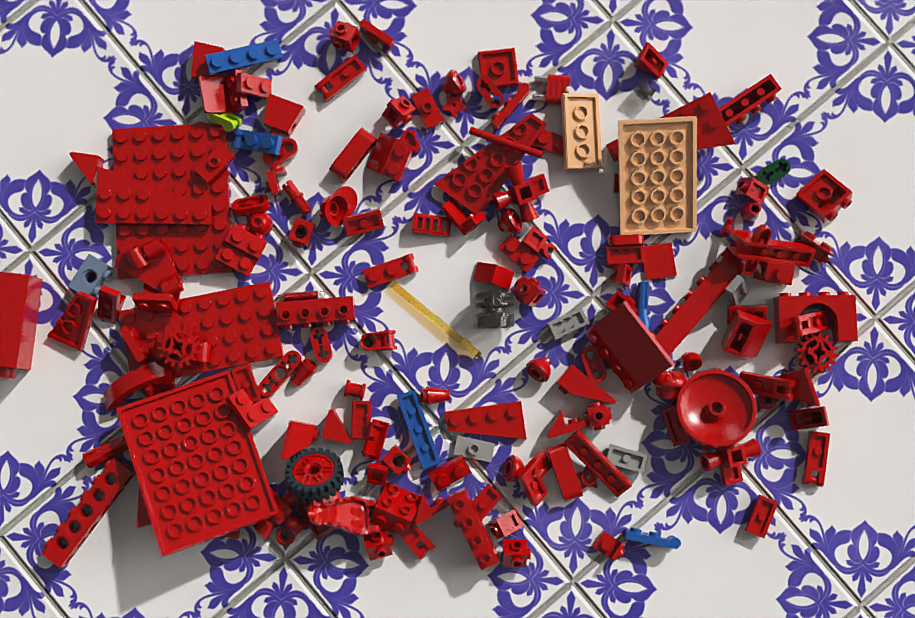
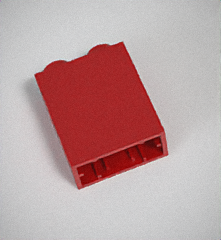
[0,272,43,379]

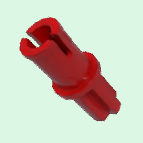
[282,180,312,216]

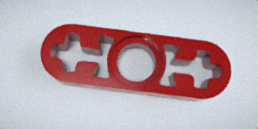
[258,350,302,397]

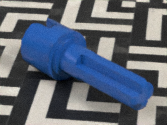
[636,281,651,332]

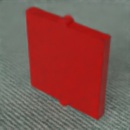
[643,243,677,280]

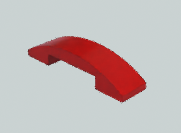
[103,359,172,412]

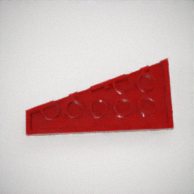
[606,92,736,162]
[95,166,212,225]

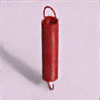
[276,291,325,301]

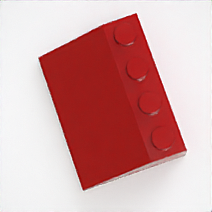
[584,301,675,393]

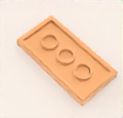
[561,93,602,170]

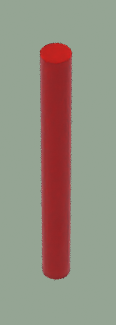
[469,127,543,159]

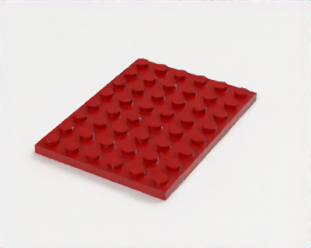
[112,123,233,280]
[116,370,279,557]

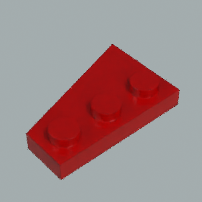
[47,291,98,351]

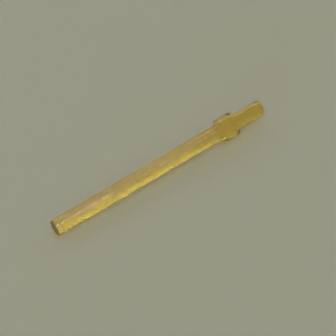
[389,280,482,359]

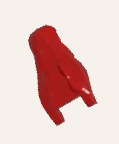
[308,496,381,536]

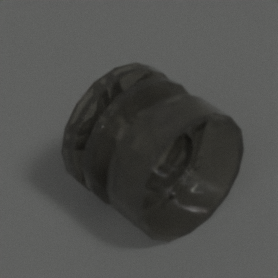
[473,290,514,328]

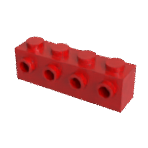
[719,74,781,130]
[276,296,356,330]

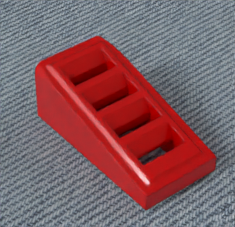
[412,213,451,237]

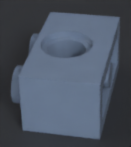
[68,254,113,298]

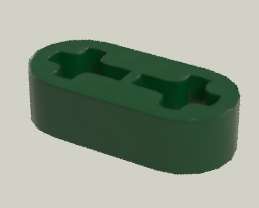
[755,159,791,186]

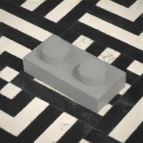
[606,444,648,473]

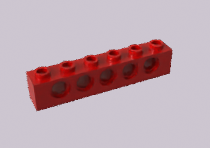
[42,458,136,568]

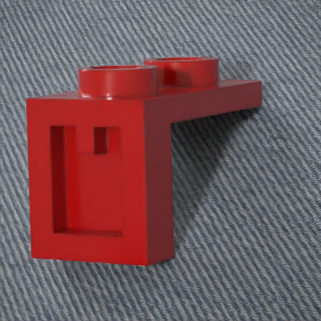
[441,198,487,236]

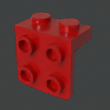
[132,277,183,312]
[370,483,422,538]

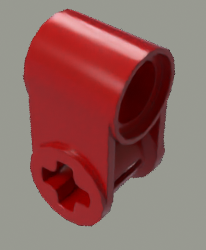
[360,330,397,351]

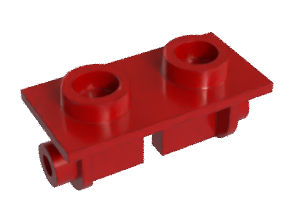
[793,230,834,264]
[361,419,390,461]

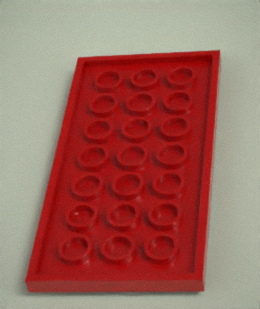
[119,281,284,378]

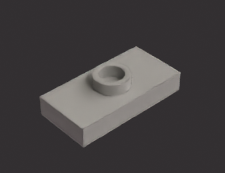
[725,275,748,305]
[546,307,590,340]
[453,435,495,462]

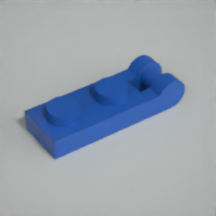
[231,128,282,155]
[623,527,681,549]

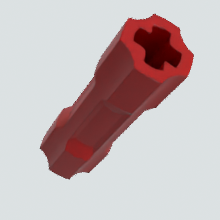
[83,434,128,468]

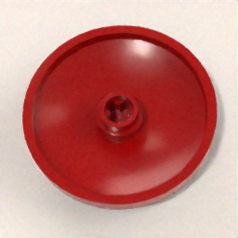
[676,370,757,448]

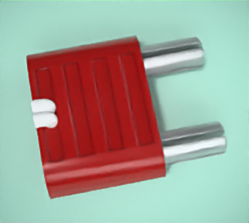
[532,74,570,105]

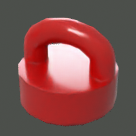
[681,352,702,371]

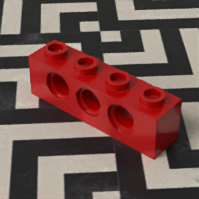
[447,487,499,571]

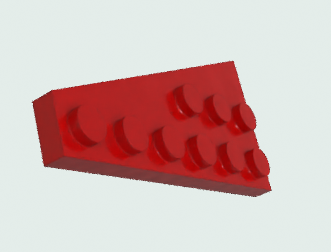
[434,113,547,215]

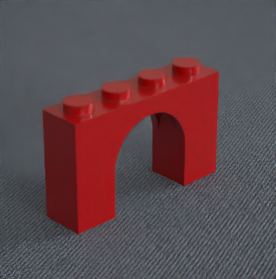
[773,291,858,344]

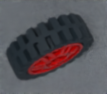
[285,448,344,503]

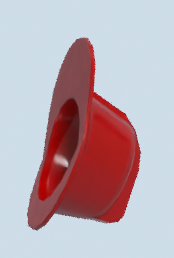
[319,186,358,226]

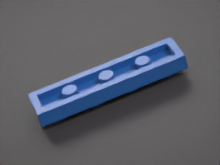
[204,39,283,75]
[397,390,441,469]

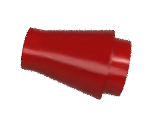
[740,203,761,222]
[291,358,318,387]
[421,386,450,405]

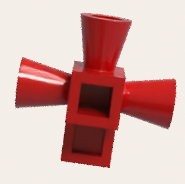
[492,162,550,223]
[699,439,761,486]
[253,488,308,539]

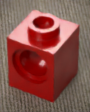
[288,217,316,248]
[382,444,412,475]

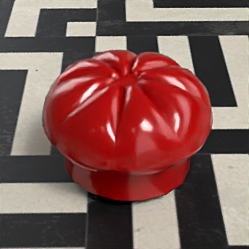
[652,370,687,399]

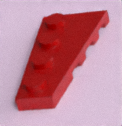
[445,401,527,439]

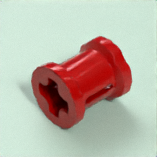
[344,380,366,400]

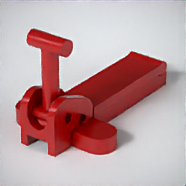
[720,217,816,275]

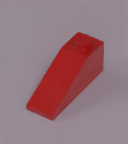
[556,364,617,404]

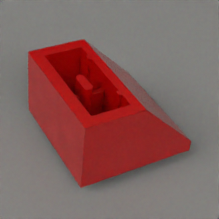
[721,309,773,358]

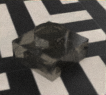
[634,80,656,101]

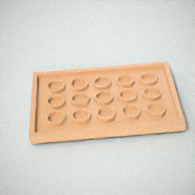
[618,116,697,235]

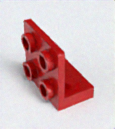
[198,70,248,114]

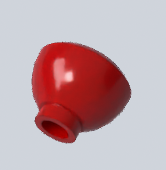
[441,69,467,95]
[497,207,522,233]
[246,212,273,237]
[526,357,551,382]
[502,455,525,482]

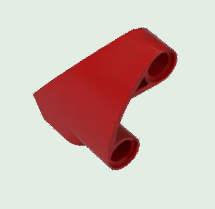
[114,237,184,296]

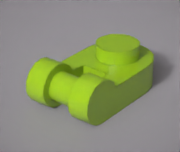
[207,113,242,132]

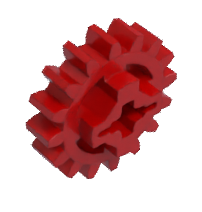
[157,325,202,368]
[794,332,839,374]

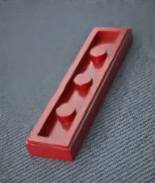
[564,429,632,497]

